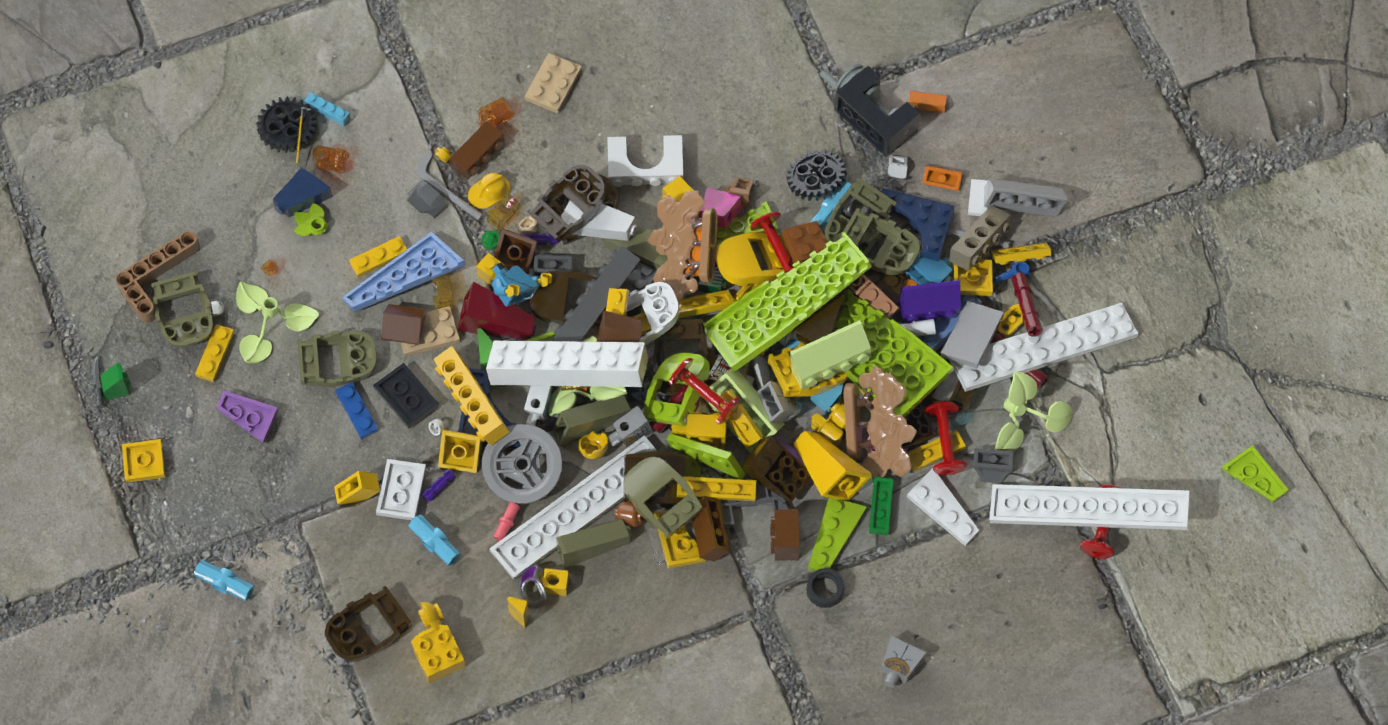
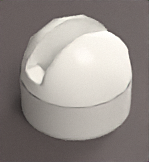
[210,301,225,317]
[429,419,446,436]

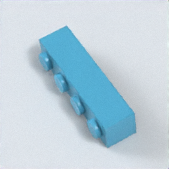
[304,92,350,126]

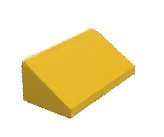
[507,596,529,628]

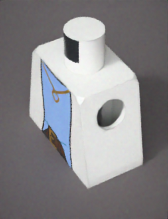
[524,385,554,427]

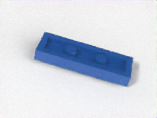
[335,382,378,440]

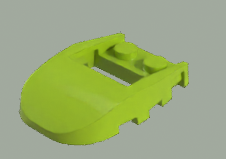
[643,353,710,427]

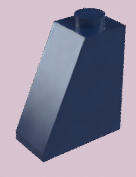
[273,167,332,218]

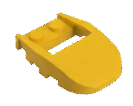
[715,232,785,286]
[768,343,848,397]

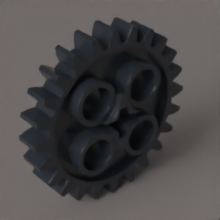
[256,96,317,153]
[786,149,847,201]

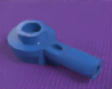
[993,261,1030,284]

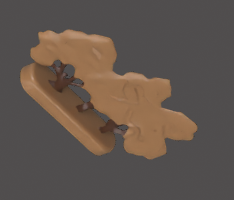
[647,190,717,301]
[844,366,917,480]

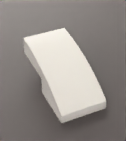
[968,179,988,216]

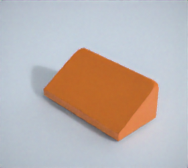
[908,91,947,113]
[922,165,963,191]

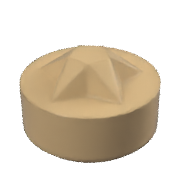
[519,217,538,235]

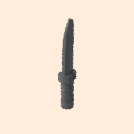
[92,357,104,408]

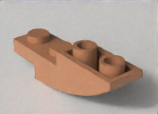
[848,273,900,320]

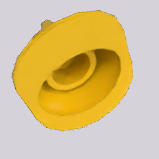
[468,173,510,209]

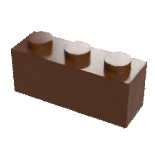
[449,121,504,180]
[692,496,730,562]

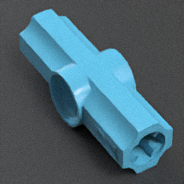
[811,181,852,233]
[408,514,461,566]
[194,560,254,602]

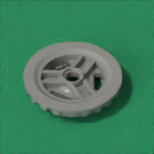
[482,424,562,504]

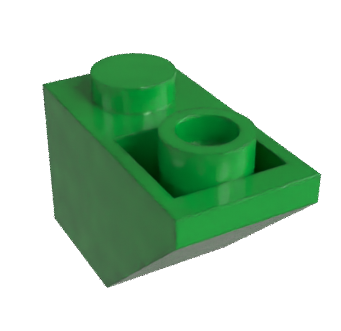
[100,362,131,400]

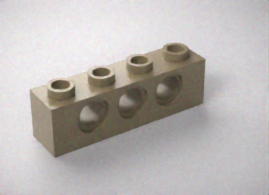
[950,205,1011,271]

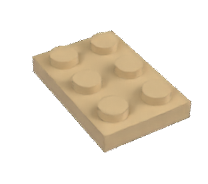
[524,53,582,114]
[400,306,460,357]

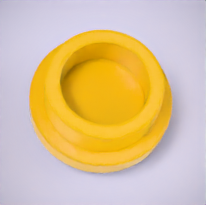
[435,147,452,163]

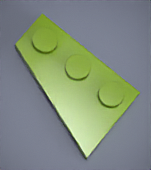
[1221,445,1289,503]

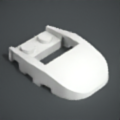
[601,282,679,345]

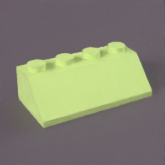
[790,320,871,389]
[702,368,785,452]

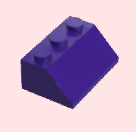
[898,280,961,323]

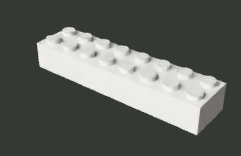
[486,341,648,387]

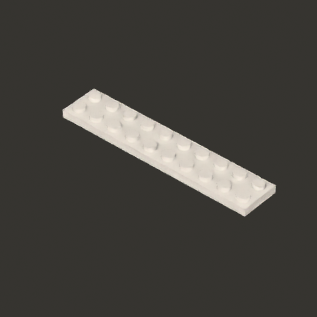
[950,303,1138,392]
[490,436,666,580]
[989,484,1190,530]

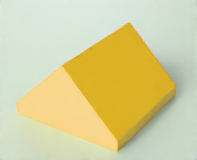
[438,430,482,473]

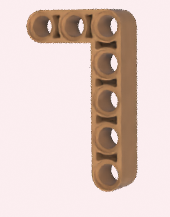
[116,231,199,323]

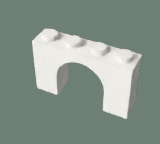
[608,135,683,187]

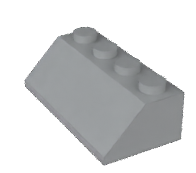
[984,178,1067,217]

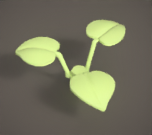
[236,281,319,364]
[548,336,627,416]
[995,372,1073,452]

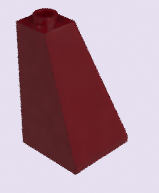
[457,282,536,341]

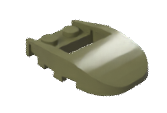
[824,178,896,255]
[839,208,920,275]
[151,271,213,347]
[297,330,376,387]
[624,457,703,539]

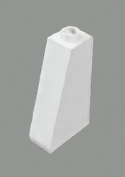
[561,201,637,241]

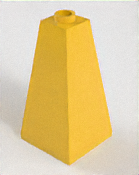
[793,431,872,501]

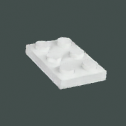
[376,459,426,520]

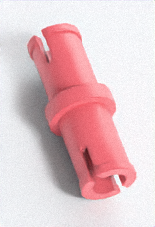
[493,502,521,541]

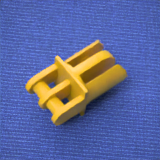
[811,413,843,446]

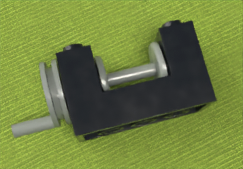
[819,64,920,158]

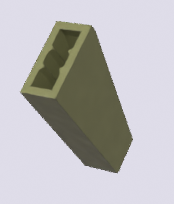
[601,227,668,269]
[553,395,631,446]
[556,519,632,569]

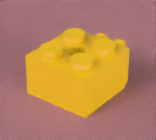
[671,412,726,451]

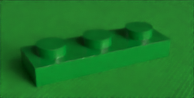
[869,477,893,536]

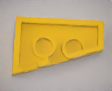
[654,509,706,568]

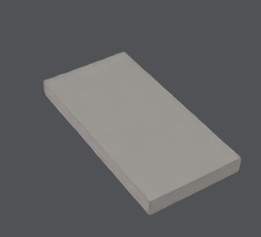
[941,301,1004,369]

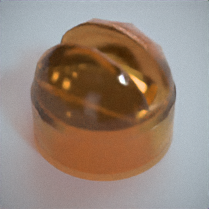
[261,259,278,276]

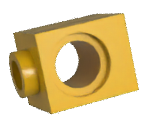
[540,569,569,596]

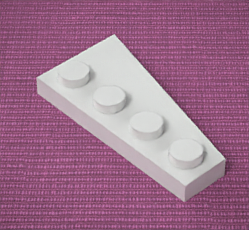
[907,468,979,546]

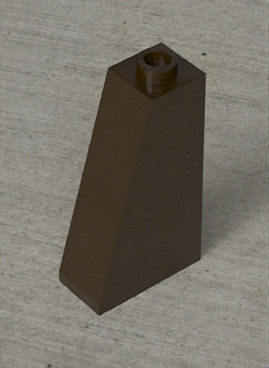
[793,287,848,345]

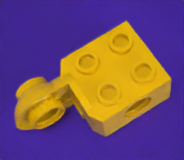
[411,602,465,683]

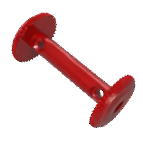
[750,212,794,279]
[669,358,740,424]
[925,401,967,475]
[1080,484,1120,559]

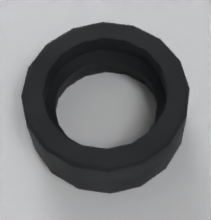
[806,568,844,608]

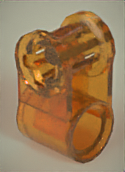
[478,97,515,127]
[312,146,350,173]

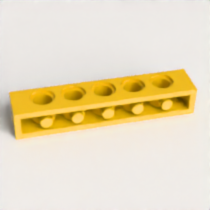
[433,346,509,446]

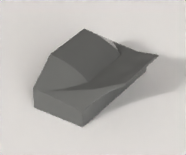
[407,180,448,219]
[533,253,573,276]
[973,448,1013,483]

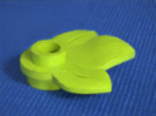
[294,203,327,236]

